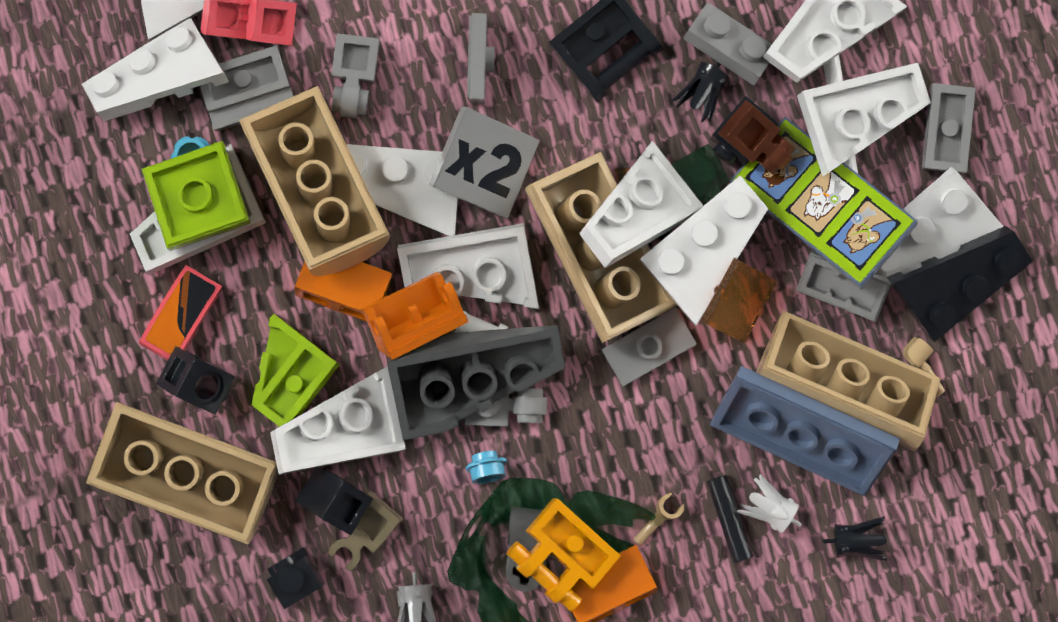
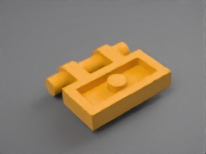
[506,498,621,612]

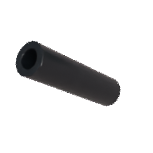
[707,475,753,563]

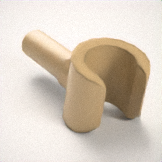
[902,337,945,396]
[633,493,684,546]

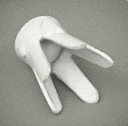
[737,474,801,533]

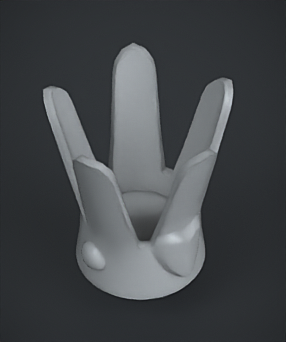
[397,572,437,622]

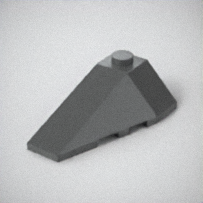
[386,325,565,440]

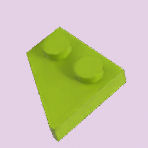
[251,313,340,427]

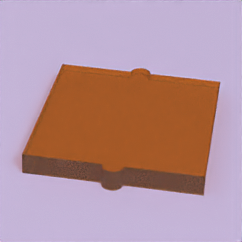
[700,258,778,343]

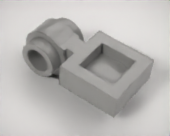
[331,33,380,119]
[465,388,547,426]

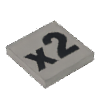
[429,106,540,219]

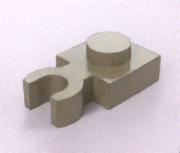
[328,491,403,571]

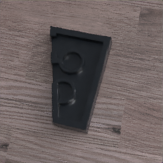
[886,226,1033,342]

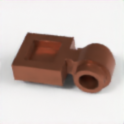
[718,100,796,175]

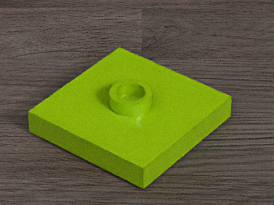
[142,141,251,251]

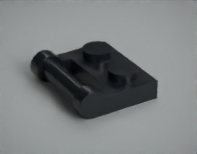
[549,0,663,103]

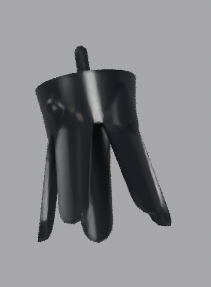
[672,62,730,123]
[822,516,887,562]

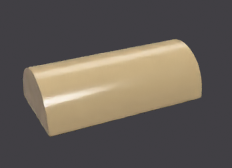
[239,86,390,276]
[525,152,678,343]
[756,311,941,451]
[86,402,278,544]

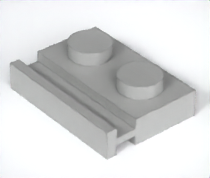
[200,45,293,132]

